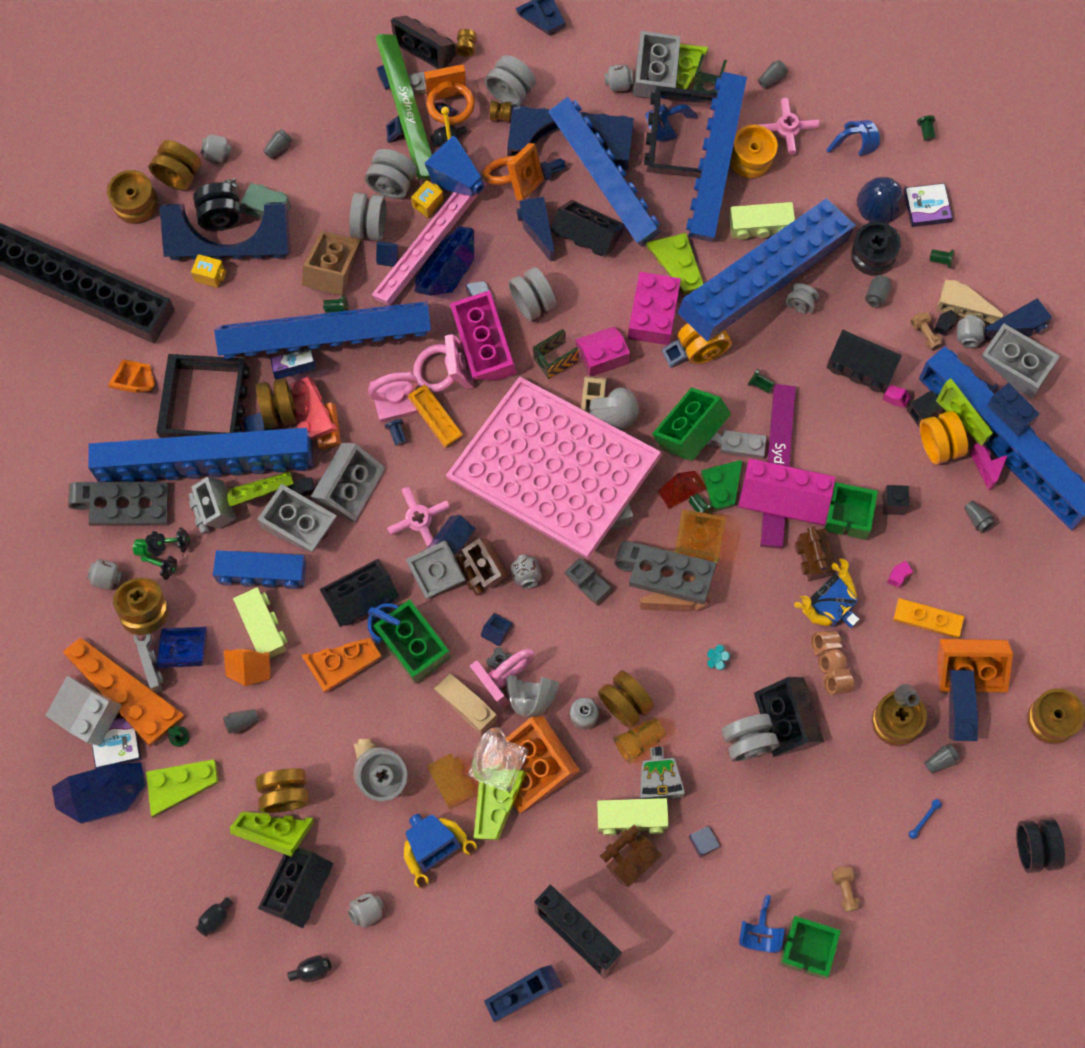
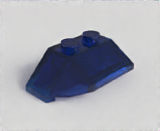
[414,226,474,296]
[52,763,146,824]

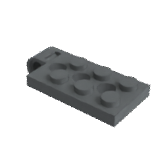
[68,482,168,526]
[614,541,716,605]

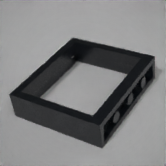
[644,86,717,178]
[156,354,250,438]
[534,884,622,979]

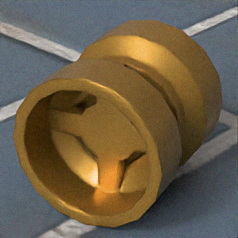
[456,29,477,57]
[490,100,512,122]

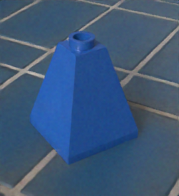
[425,136,484,197]

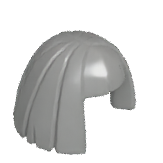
[590,388,639,431]
[506,675,559,718]

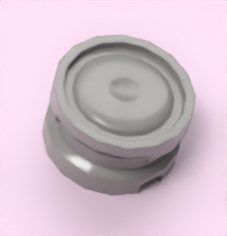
[786,283,819,314]

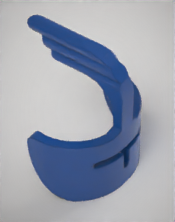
[645,104,698,142]
[826,120,880,156]
[367,603,400,644]
[739,895,785,953]

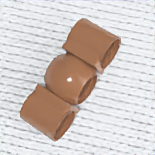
[810,631,854,695]

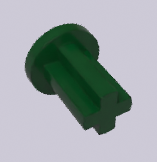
[917,115,936,141]
[930,249,955,268]
[323,295,348,312]
[747,369,774,393]
[688,493,714,521]
[168,725,190,747]

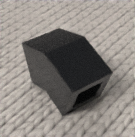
[933,309,958,336]
[288,477,314,497]

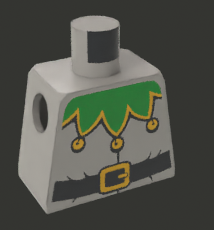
[640,747,685,799]

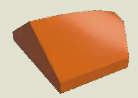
[108,359,155,393]
[224,649,271,686]

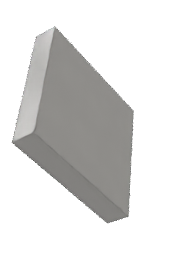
[406,540,466,599]

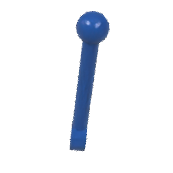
[909,799,942,839]

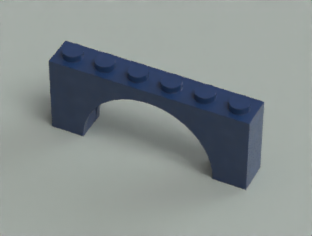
[507,106,634,171]
[160,202,291,260]

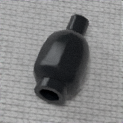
[430,125,467,147]
[196,897,233,937]
[288,955,332,982]

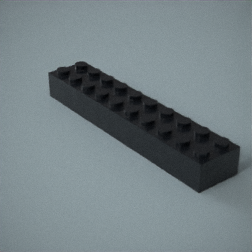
[0,223,175,344]

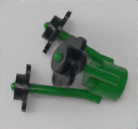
[132,527,190,580]

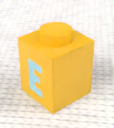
[411,180,444,218]
[191,254,226,288]

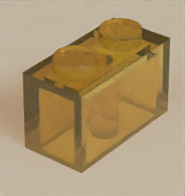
[427,753,475,810]

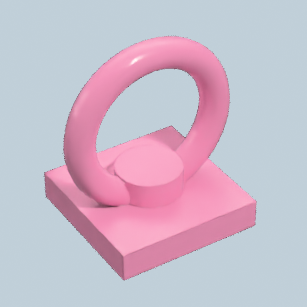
[413,334,474,393]
[368,372,418,423]
[470,649,534,708]

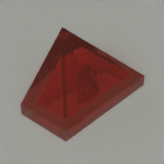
[658,471,706,509]

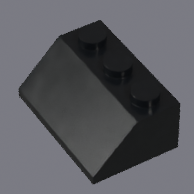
[391,15,456,69]
[551,200,626,256]
[826,329,902,394]
[319,559,399,627]
[754,677,824,757]
[258,848,334,928]

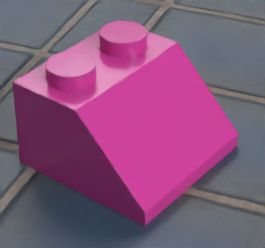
[575,326,630,376]

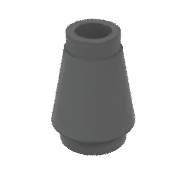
[758,60,788,89]
[263,129,293,159]
[964,500,995,533]
[894,684,920,707]
[223,709,258,734]
[924,744,960,774]

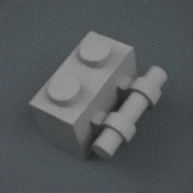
[188,477,237,534]

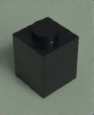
[907,390,943,427]
[882,485,909,515]

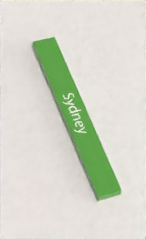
[375,34,432,180]

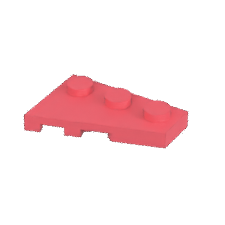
[291,377,337,440]

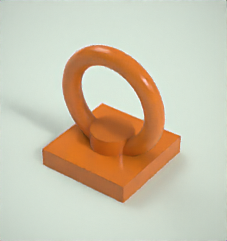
[424,64,475,125]
[482,143,544,201]

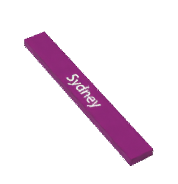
[760,384,796,549]

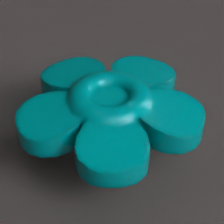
[707,644,730,670]

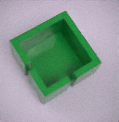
[824,482,878,540]
[779,916,841,980]

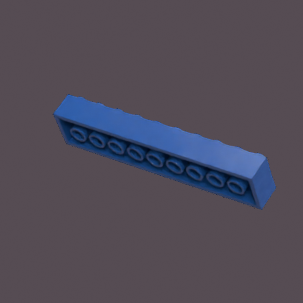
[678,198,856,342]
[214,301,431,358]
[919,346,1085,531]
[88,428,314,482]

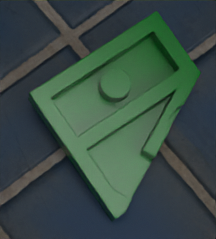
[701,460,742,512]

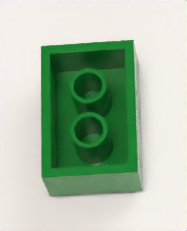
[652,387,731,461]
[373,599,451,684]

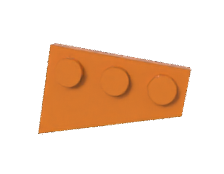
[301,638,382,693]

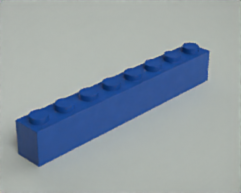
[686,72,747,242]
[548,97,661,247]

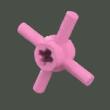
[758,98,819,155]
[387,486,450,547]

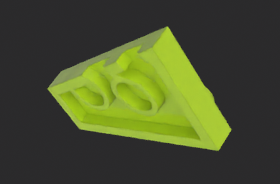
[227,471,293,506]
[230,812,314,856]

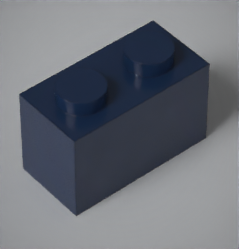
[987,382,1040,436]

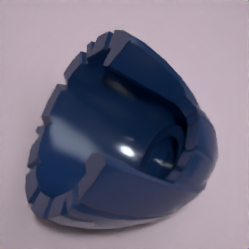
[857,177,902,224]

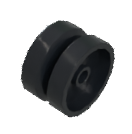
[193,182,243,231]
[851,222,901,276]
[1016,817,1065,873]

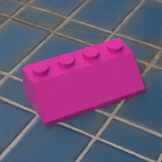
[450,290,517,380]
[738,459,835,526]

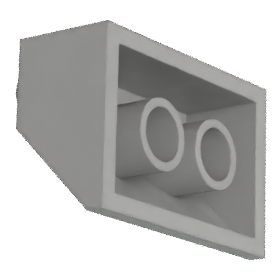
[633,31,681,98]
[311,443,386,522]

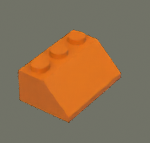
[937,639,1013,693]

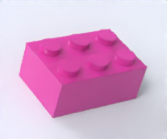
[628,272,681,345]

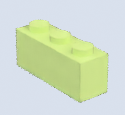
[729,202,795,240]
[233,587,288,659]
[597,798,668,836]

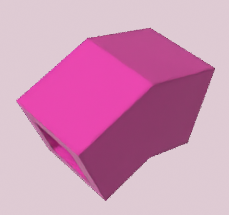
[882,384,911,408]
[887,561,913,588]

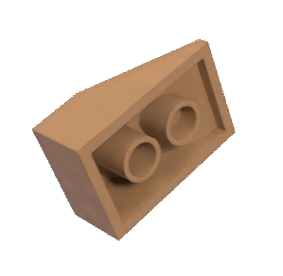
[302,231,361,295]

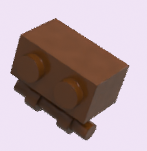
[795,526,836,582]
[455,538,510,596]
[600,825,662,887]

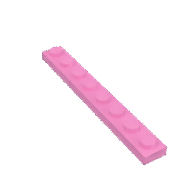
[372,179,486,306]

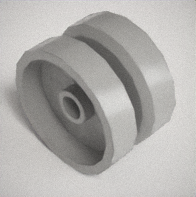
[484,55,536,107]
[364,149,416,199]
[349,192,386,241]
[508,267,557,321]
[721,714,779,762]
[353,747,408,801]

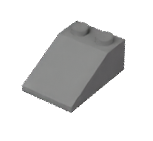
[981,324,1060,399]
[257,484,337,553]
[45,676,122,746]

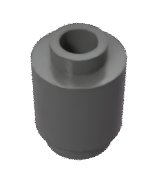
[865,275,891,308]

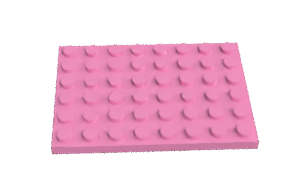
[446,376,662,559]

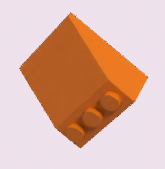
[482,716,581,814]

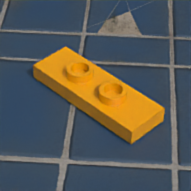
[407,384,463,448]
[893,598,964,639]

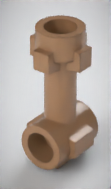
[910,312,942,351]
[832,866,860,912]

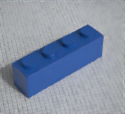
[213,550,307,589]

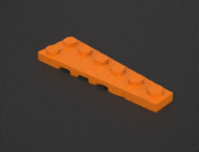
[62,637,185,747]

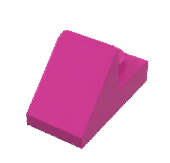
[970,443,1007,490]

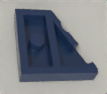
[515,0,566,35]

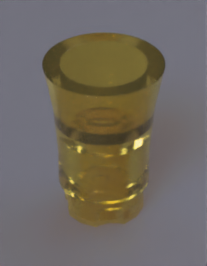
[613,718,666,764]

